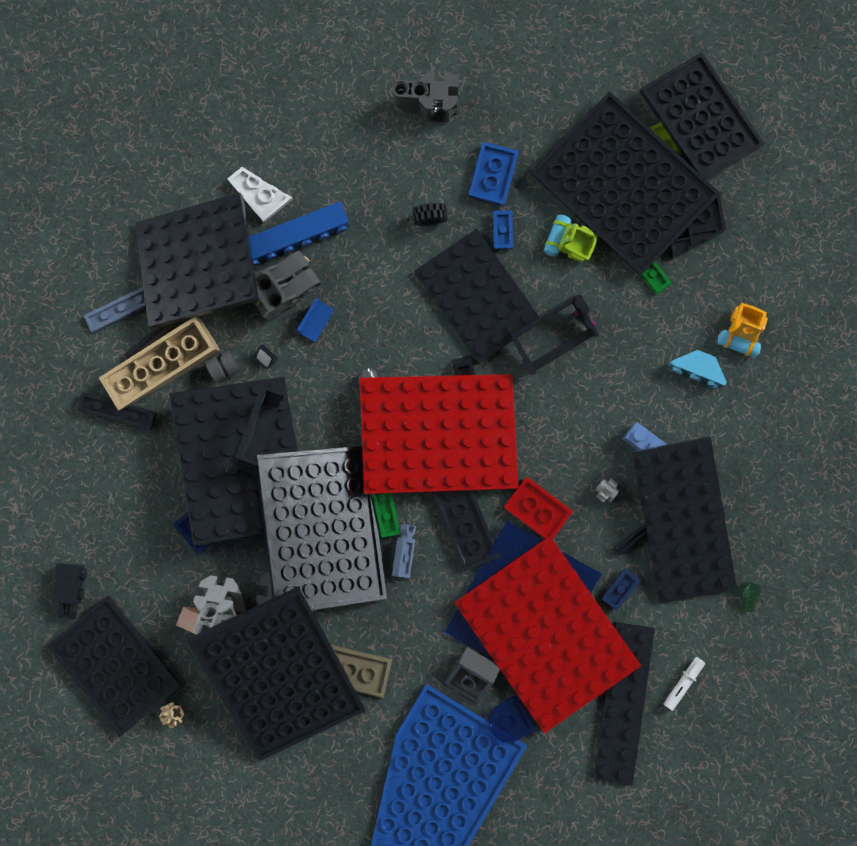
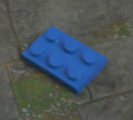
[468,142,519,206]

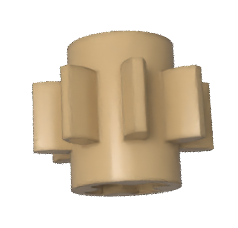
[159,702,184,729]

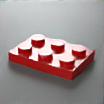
[503,477,573,539]

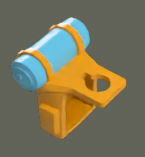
[718,303,768,358]

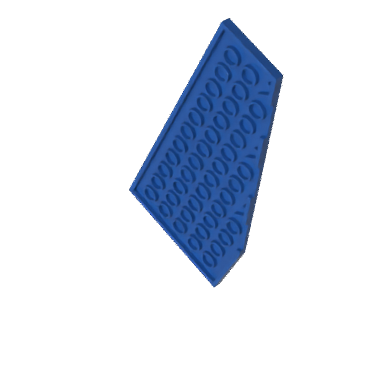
[371,683,527,846]

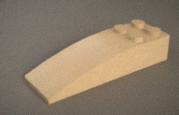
[99,317,220,411]

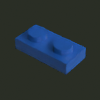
[493,211,513,250]

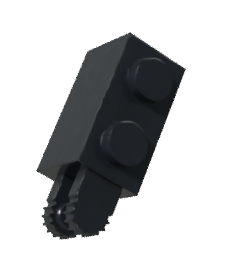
[52,563,87,619]

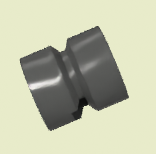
[205,349,240,383]

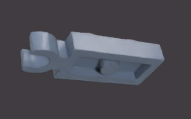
[392,524,416,578]

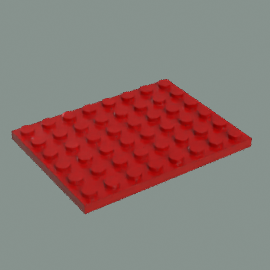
[359,374,519,494]
[454,536,641,734]

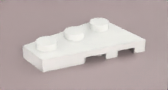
[227,167,293,223]

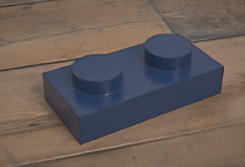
[601,568,641,611]

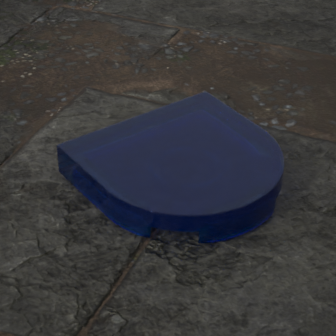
[489,695,535,743]

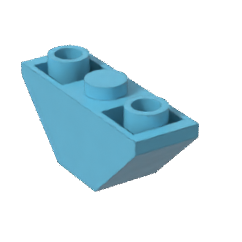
[668,350,727,389]

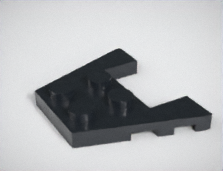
[670,195,727,259]

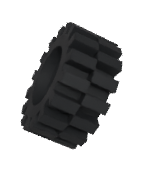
[412,202,448,226]

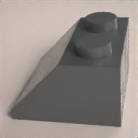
[445,647,500,704]

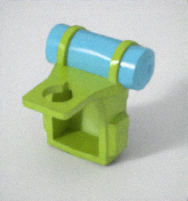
[544,215,598,262]

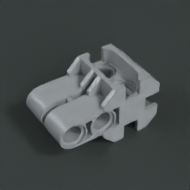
[193,575,246,635]

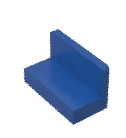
[297,298,334,343]

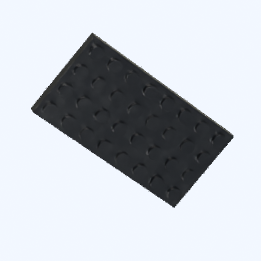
[632,436,737,603]

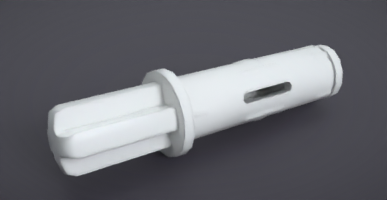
[663,657,705,711]

